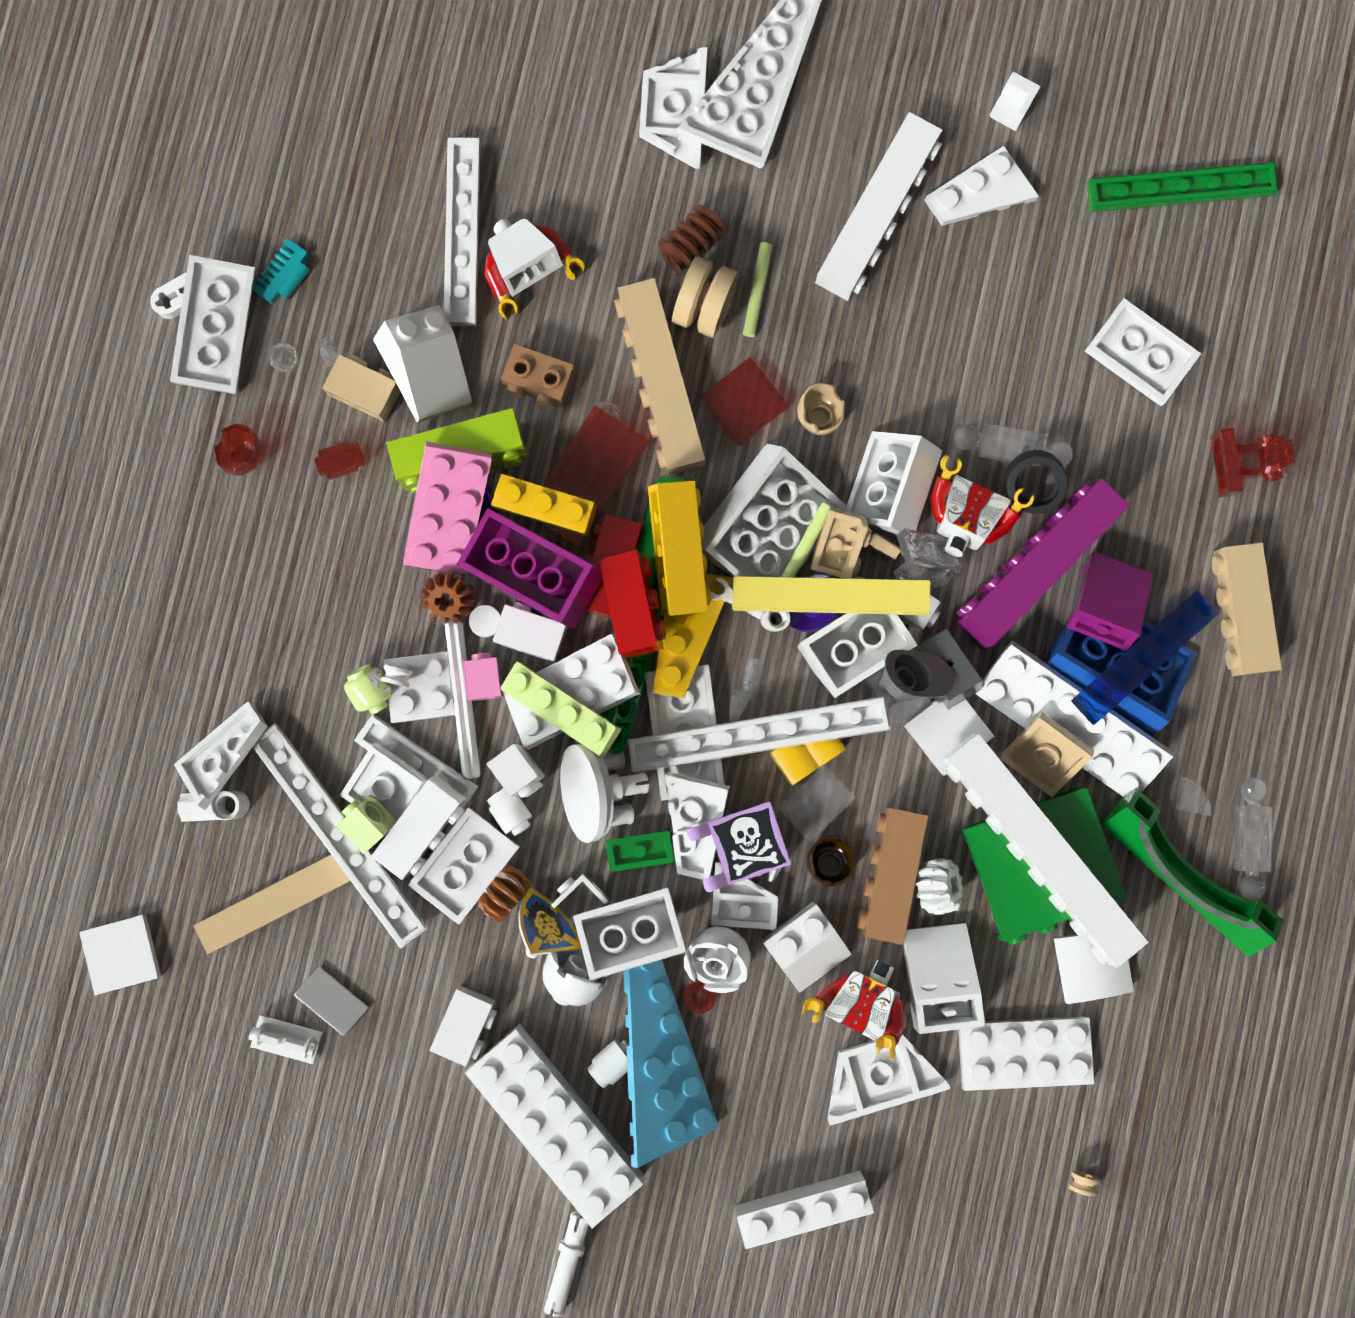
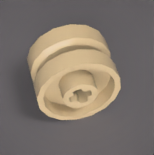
[672,256,739,338]

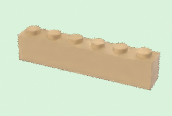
[614,278,705,476]

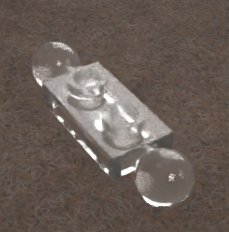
[954,423,1073,468]
[1234,777,1272,900]

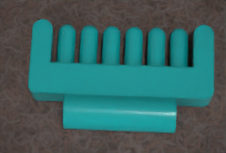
[252,239,310,304]

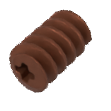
[658,205,728,275]

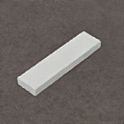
[354,714,479,809]

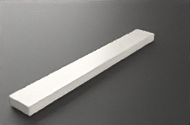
[628,696,891,773]
[253,723,429,949]

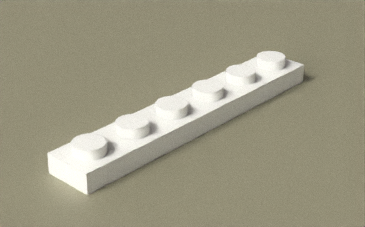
[444,138,481,326]

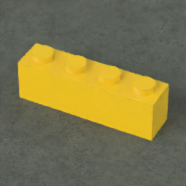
[648,481,710,616]

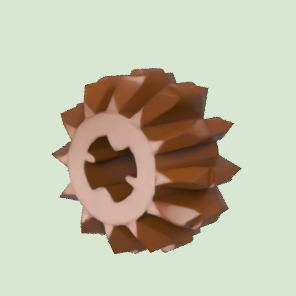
[419,569,475,625]
[478,865,531,922]

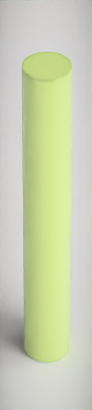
[743,242,773,337]
[781,503,830,578]

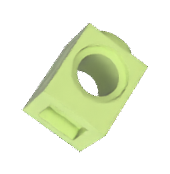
[337,794,397,854]

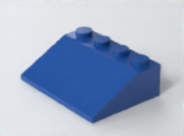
[1044,604,1198,737]

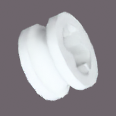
[380,665,413,687]

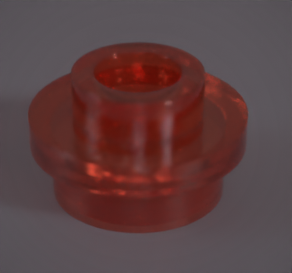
[683,980,716,1014]

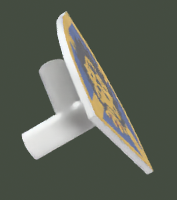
[518,888,582,959]

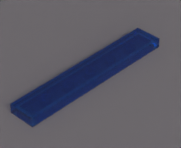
[1071,590,1219,725]

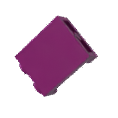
[1066,551,1153,651]

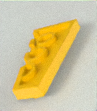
[653,573,734,698]

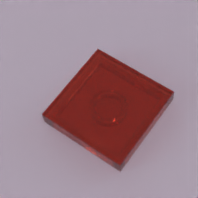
[701,357,789,447]

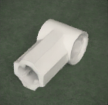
[178,790,250,822]

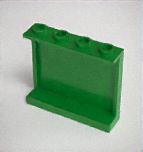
[959,787,1127,945]

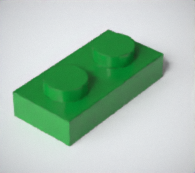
[605,830,674,872]

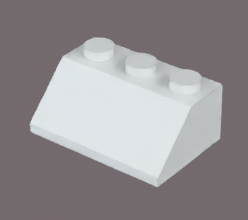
[845,431,943,540]
[797,613,917,698]
[573,888,686,981]

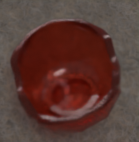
[213,423,263,476]

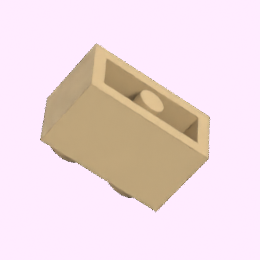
[322,354,401,422]

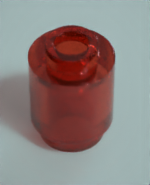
[315,441,365,480]

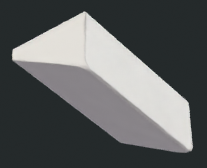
[294,966,369,1036]

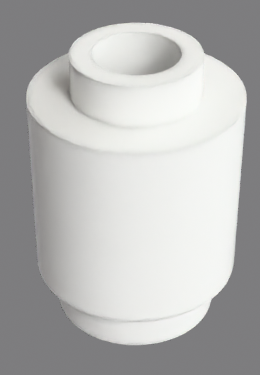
[487,788,533,836]
[587,1039,629,1088]

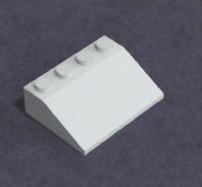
[701,443,847,578]

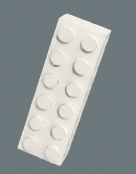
[465,1023,644,1228]

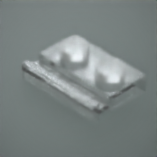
[777,764,856,842]

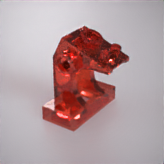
[1210,428,1295,498]

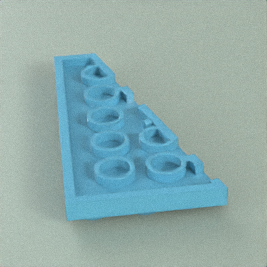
[623,960,719,1168]

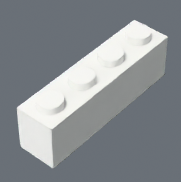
[735,1171,874,1249]

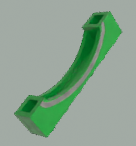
[1102,788,1284,957]

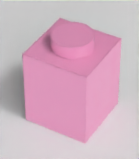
[464,653,504,701]

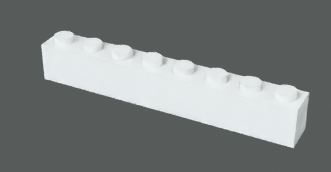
[942,733,1149,968]

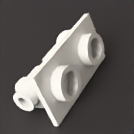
[249,1015,323,1064]

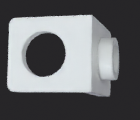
[551,872,610,908]

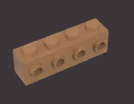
[857,807,928,945]

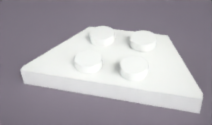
[639,47,707,169]
[827,1034,950,1126]

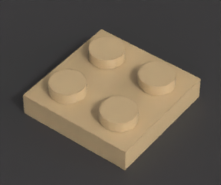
[1000,712,1094,797]

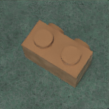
[501,344,576,408]

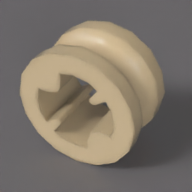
[1068,1171,1101,1197]

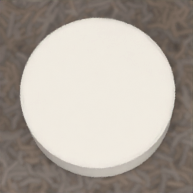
[469,605,501,638]

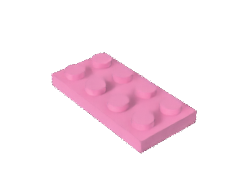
[403,441,492,575]

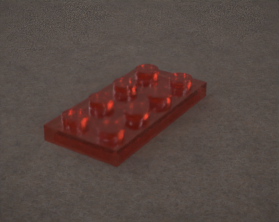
[543,405,649,548]

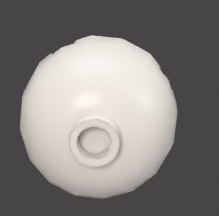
[684,926,751,993]
[543,950,610,1006]

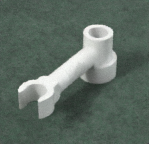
[710,578,790,632]

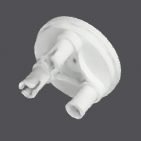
[560,744,649,843]

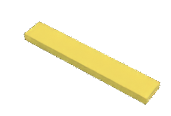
[732,576,930,615]

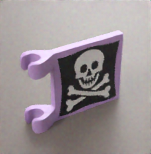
[687,801,791,892]

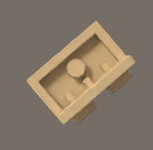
[810,507,872,579]

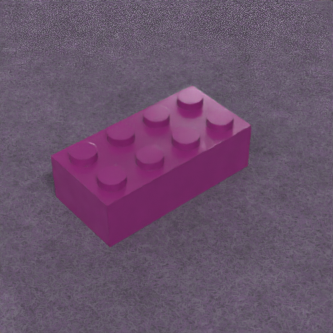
[456,508,603,630]

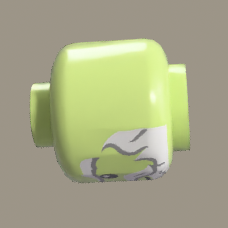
[344,664,393,714]

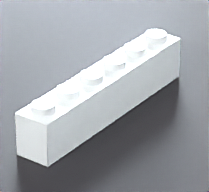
[815,112,942,301]

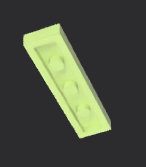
[500,661,621,757]

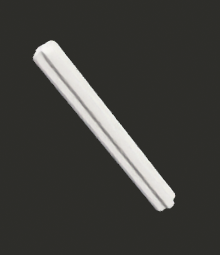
[445,621,481,779]

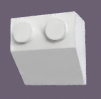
[761,902,852,993]

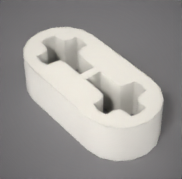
[150,272,187,319]

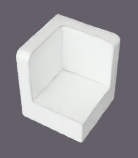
[990,72,1041,131]

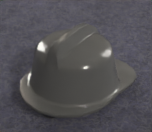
[879,650,954,701]

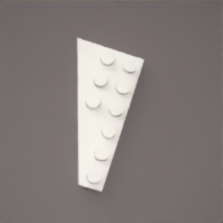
[675,0,822,168]

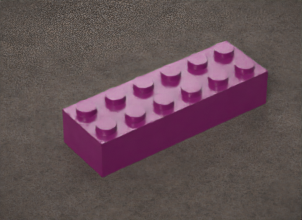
[954,478,1130,650]

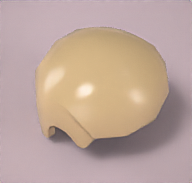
[797,382,845,435]

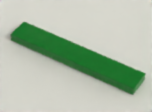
[1086,162,1279,213]

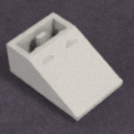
[903,923,985,1034]

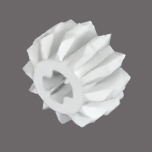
[915,858,964,915]

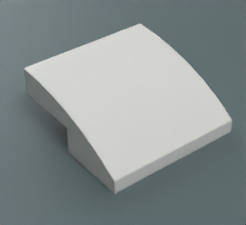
[1054,933,1134,1004]

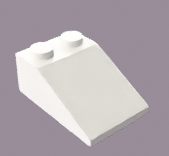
[373,305,472,423]

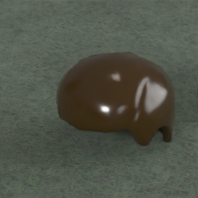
[806,835,856,887]

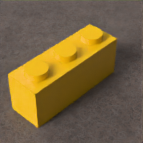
[491,474,597,537]

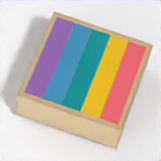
[867,533,901,561]

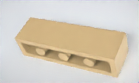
[1212,543,1282,676]

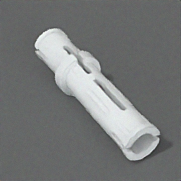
[543,1212,589,1317]

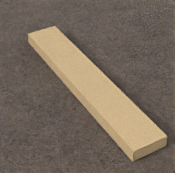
[193,845,382,955]

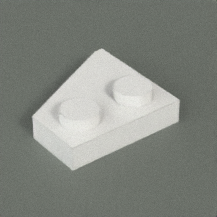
[711,862,778,930]

